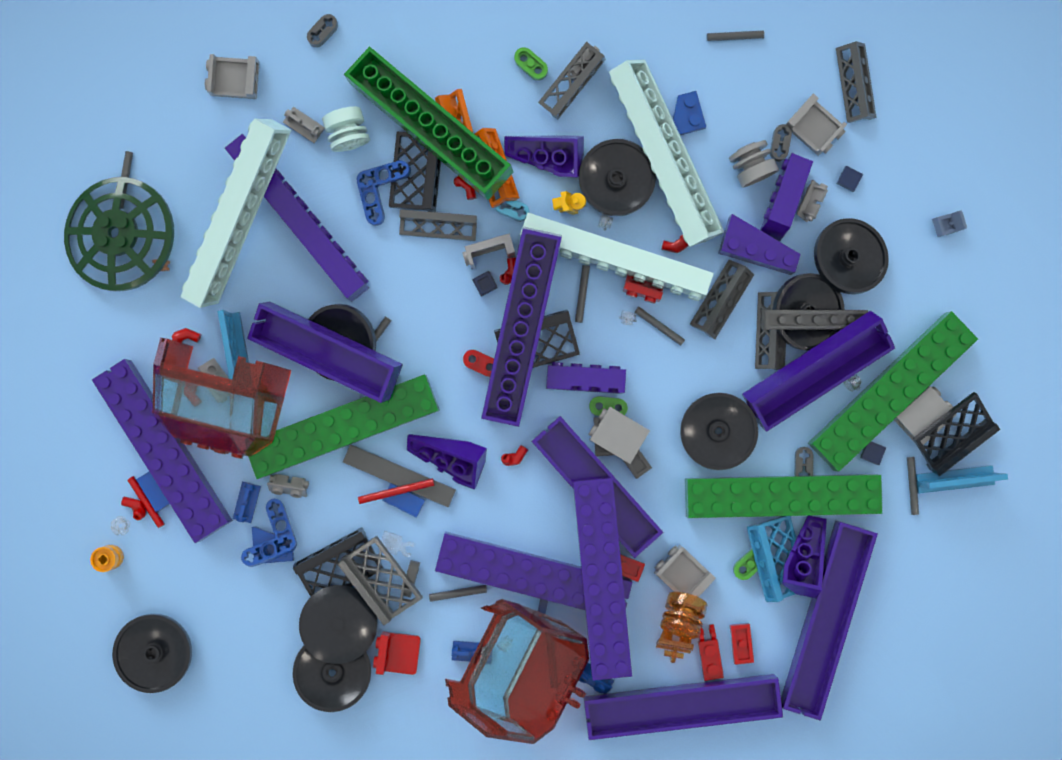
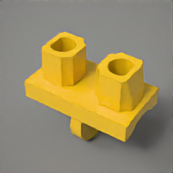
[552,191,586,215]

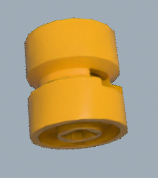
[90,545,124,572]

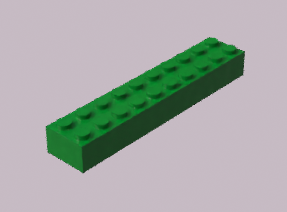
[344,46,514,201]
[808,311,978,472]
[243,374,440,479]
[685,474,883,518]

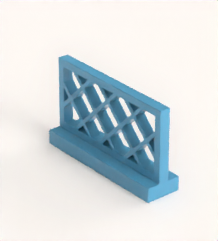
[217,310,253,391]
[916,465,1008,494]
[747,516,796,602]

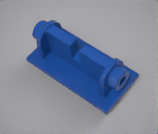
[232,481,261,523]
[451,641,491,663]
[572,661,614,694]

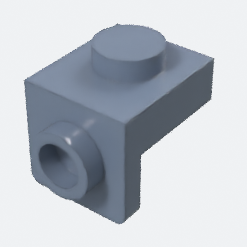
[932,210,967,237]

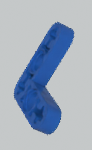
[357,160,411,226]
[241,499,297,567]

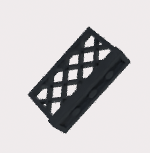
[389,132,441,212]
[494,310,580,368]
[913,392,1000,476]
[293,527,384,597]

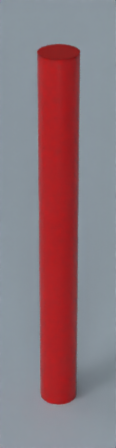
[358,478,435,504]

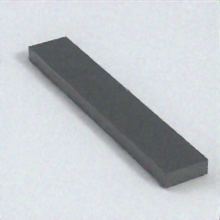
[761,310,868,330]
[343,445,456,507]

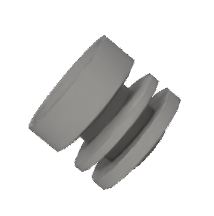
[729,140,779,188]

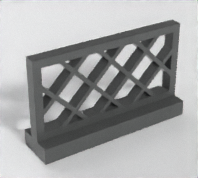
[338,536,423,625]

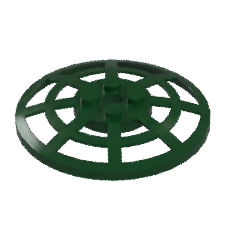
[64,177,174,291]

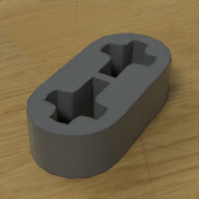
[307,14,338,47]
[770,124,792,162]
[794,447,813,476]
[404,560,420,598]

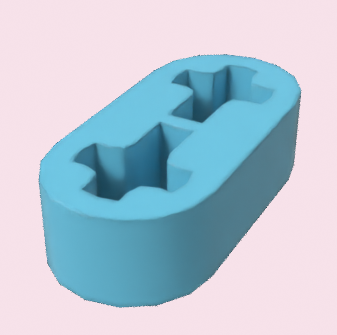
[495,197,529,221]

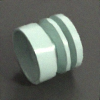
[322,106,370,152]

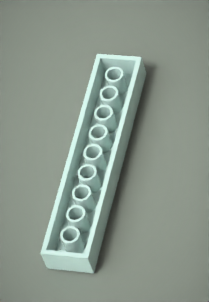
[609,60,724,247]
[181,119,292,308]
[520,213,714,301]

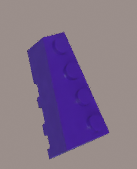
[760,153,813,241]
[718,214,801,275]
[546,362,626,394]

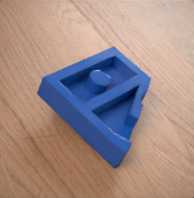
[673,91,706,135]
[252,526,294,564]

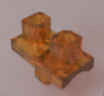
[656,629,694,663]

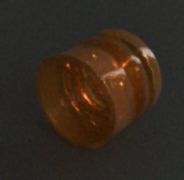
[660,592,708,639]

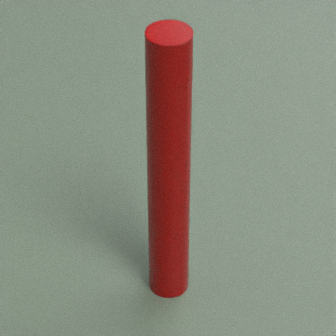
[127,476,165,528]

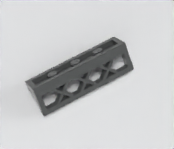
[538,41,606,120]
[836,41,877,123]
[399,209,477,241]
[690,260,754,339]
[755,292,786,370]

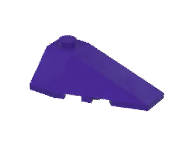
[504,135,584,177]
[407,434,487,490]
[782,515,827,598]

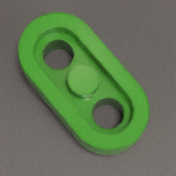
[514,47,548,80]
[589,397,628,416]
[733,549,758,580]

